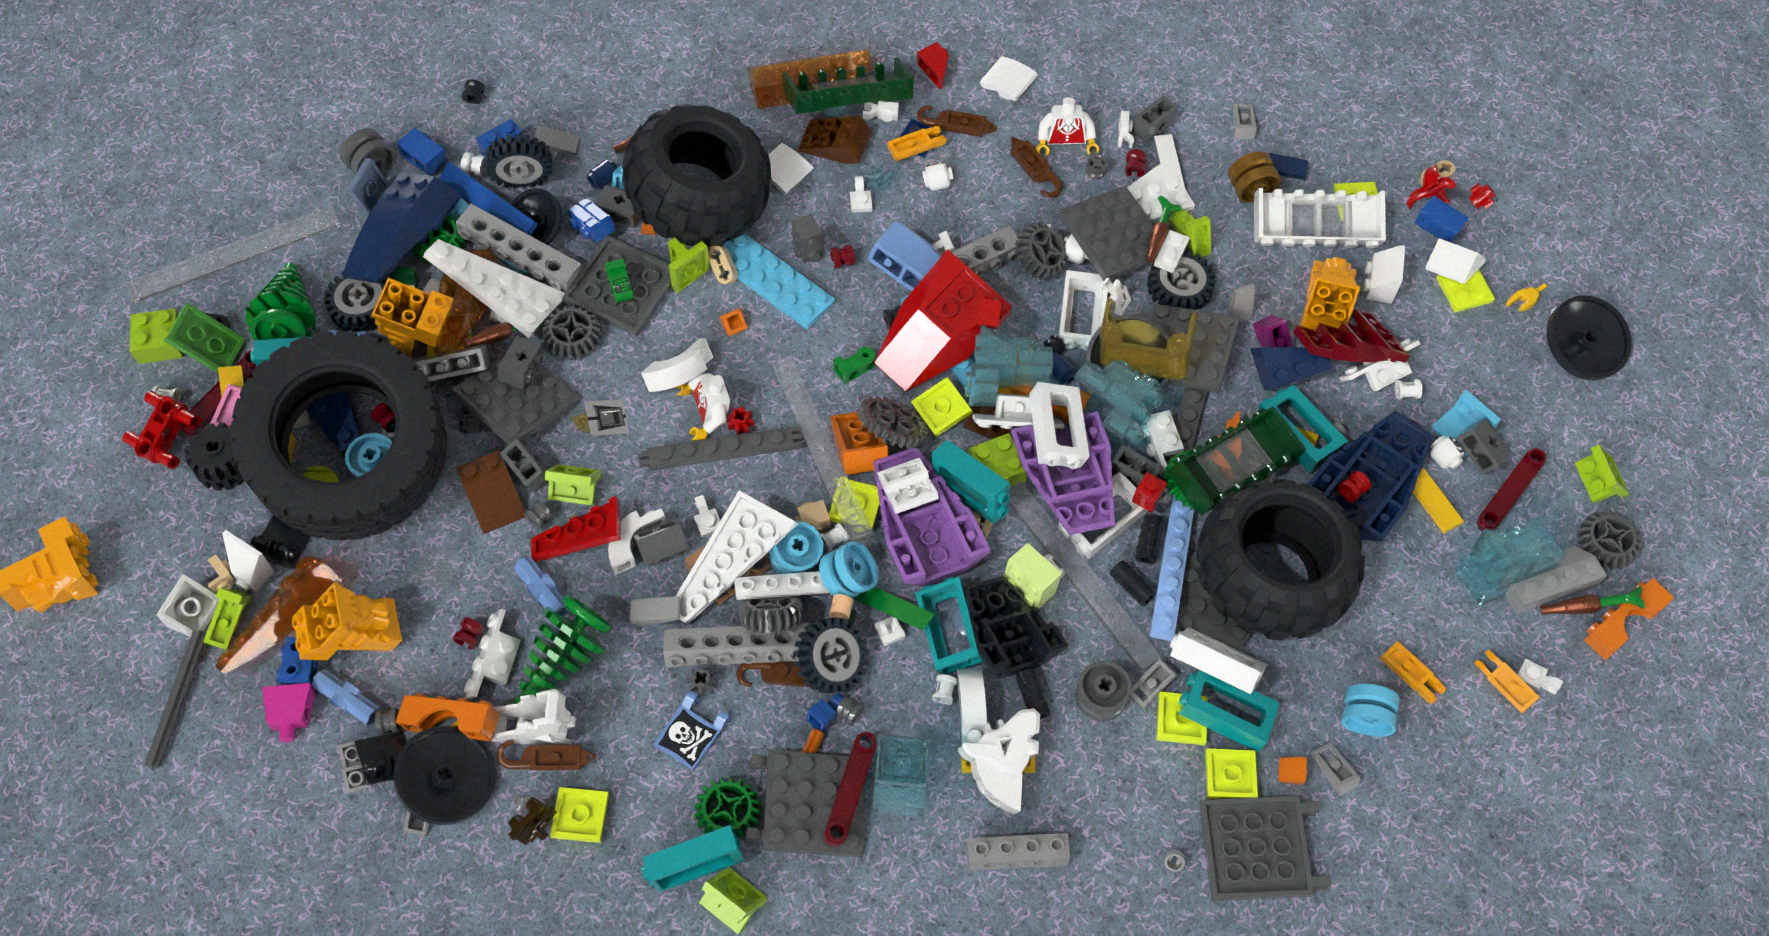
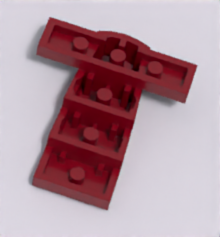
[1293,308,1410,363]

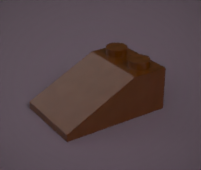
[456,450,525,534]

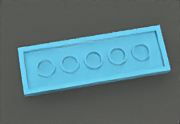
[716,233,835,330]

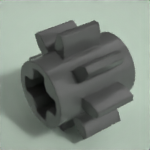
[686,665,717,697]

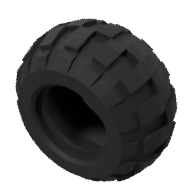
[622,104,772,246]
[1196,479,1365,641]

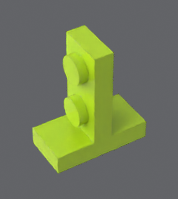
[1168,209,1211,258]
[203,588,254,650]

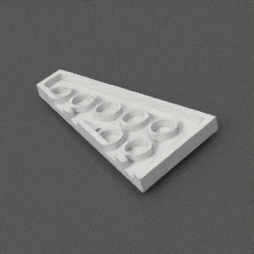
[1127,164,1195,223]
[423,239,565,338]
[675,491,798,624]

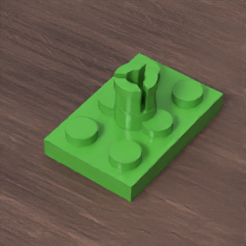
[163,303,246,374]

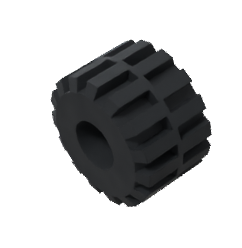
[184,423,244,491]

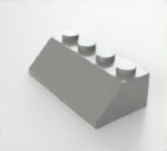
[1494,546,1607,615]

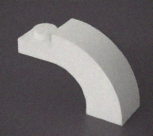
[641,338,713,392]
[608,508,666,575]
[957,668,987,745]

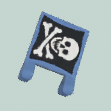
[653,691,731,771]

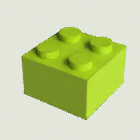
[130,308,183,364]
[967,433,1027,487]

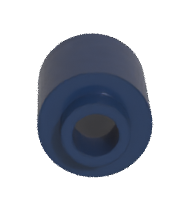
[587,159,618,189]
[1044,352,1076,385]

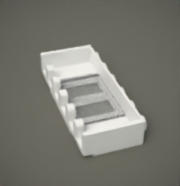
[1254,188,1386,248]

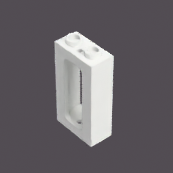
[1058,270,1108,351]
[1029,382,1090,469]
[1058,471,1148,559]
[1170,627,1267,694]

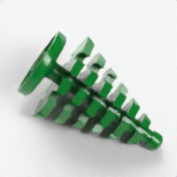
[245,263,316,341]
[514,594,613,704]

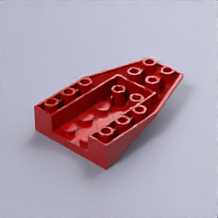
[874,249,1012,392]

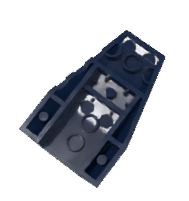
[342,172,462,284]
[1305,411,1434,542]

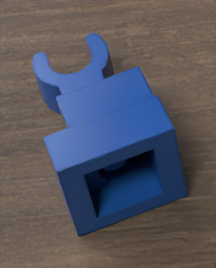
[806,692,844,733]

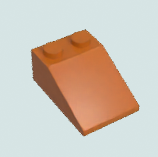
[830,412,888,475]

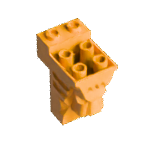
[1300,257,1360,330]
[371,278,454,358]
[0,516,99,613]
[292,582,402,660]

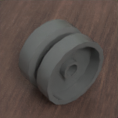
[340,128,396,175]
[1075,661,1132,722]

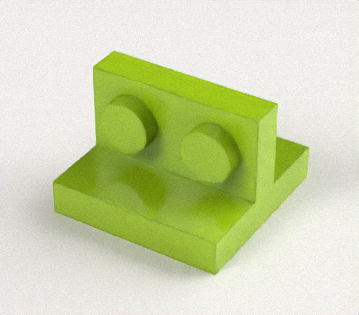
[668,237,710,293]
[1575,444,1630,503]
[545,464,601,505]
[699,867,768,934]

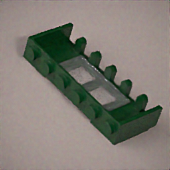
[782,57,914,114]
[1167,406,1306,516]

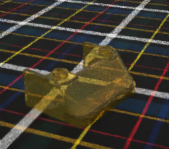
[1100,298,1199,381]

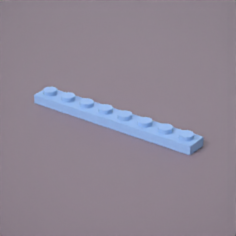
[1149,495,1194,642]

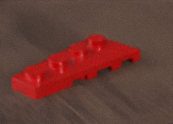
[531,496,621,562]

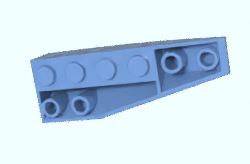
[867,220,941,291]

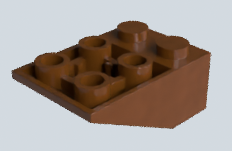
[797,115,872,164]

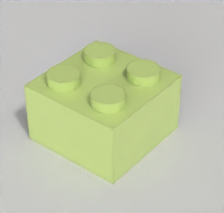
[1004,543,1062,609]

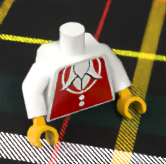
[1035,97,1099,156]
[674,373,730,441]

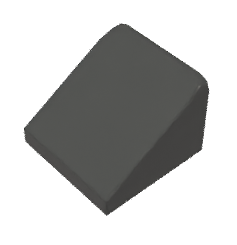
[403,810,431,837]

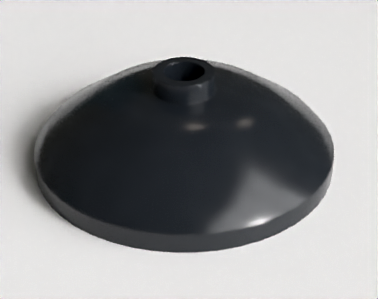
[511,188,562,245]

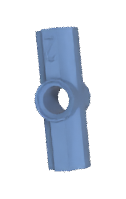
[513,556,570,616]
[311,669,381,726]

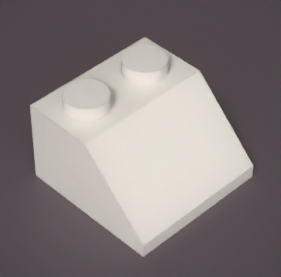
[1363,245,1405,303]

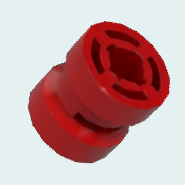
[1338,471,1371,503]

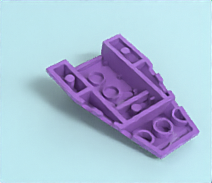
[1011,411,1115,535]
[873,448,991,586]

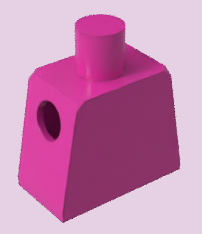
[263,683,315,742]

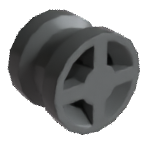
[1086,154,1108,179]
[524,500,553,529]
[836,695,864,726]
[375,708,401,734]

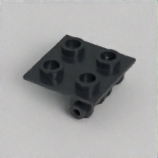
[251,515,311,570]
[354,731,406,785]

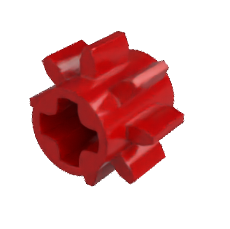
[1469,183,1496,209]
[726,406,754,435]

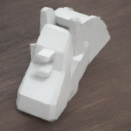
[492,689,576,745]
[957,708,1040,815]

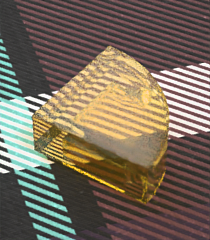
[571,413,590,433]

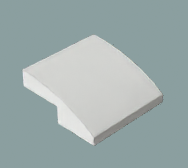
[980,56,1038,101]
[769,143,814,195]
[877,458,939,514]

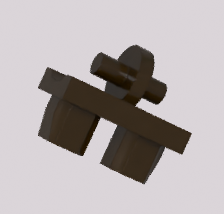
[508,797,557,845]

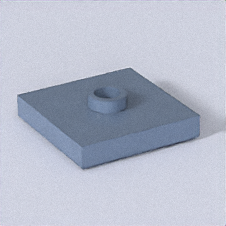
[346,158,391,217]

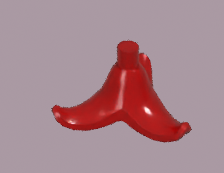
[1406,164,1456,209]

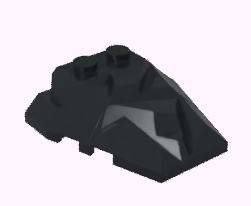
[963,576,1069,679]

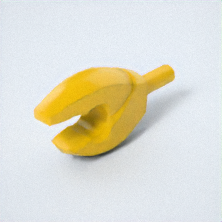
[1506,283,1547,311]

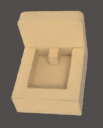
[208,554,236,594]

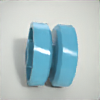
[345,433,392,478]
[768,521,824,574]
[819,541,878,598]
[1341,684,1400,737]

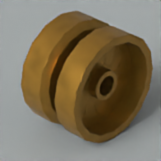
[1227,151,1281,203]

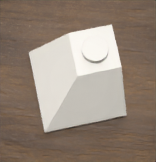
[222,530,274,593]

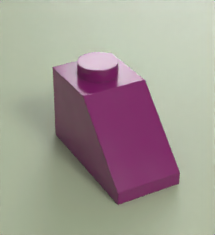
[1253,315,1293,347]

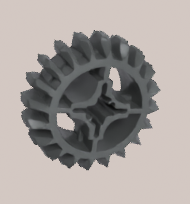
[1014,222,1069,280]
[542,304,602,360]
[1577,510,1643,571]
[739,596,803,634]

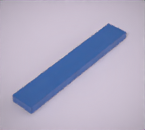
[439,162,538,236]

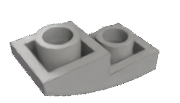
[338,741,373,794]

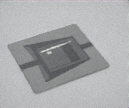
[585,399,629,436]

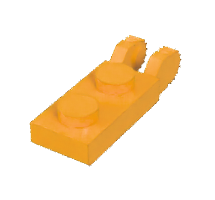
[887,126,947,162]
[1380,641,1446,704]
[1474,650,1540,713]

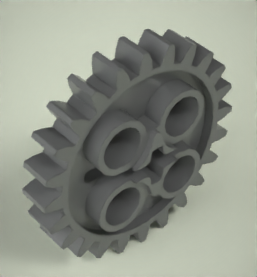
[857,396,928,449]

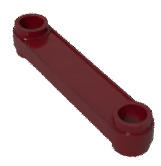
[181,350,257,436]
[1477,448,1546,533]
[824,731,877,847]

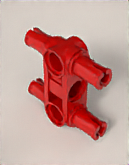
[122,391,202,469]

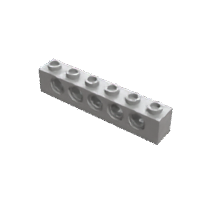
[456,204,581,292]
[663,623,807,667]

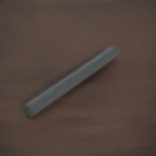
[145,630,206,768]

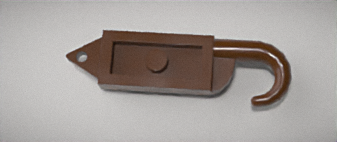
[917,105,997,137]
[1010,137,1063,198]
[736,661,811,687]
[497,740,597,770]

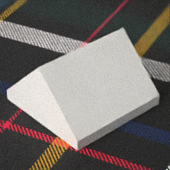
[1426,239,1486,284]
[156,574,220,637]

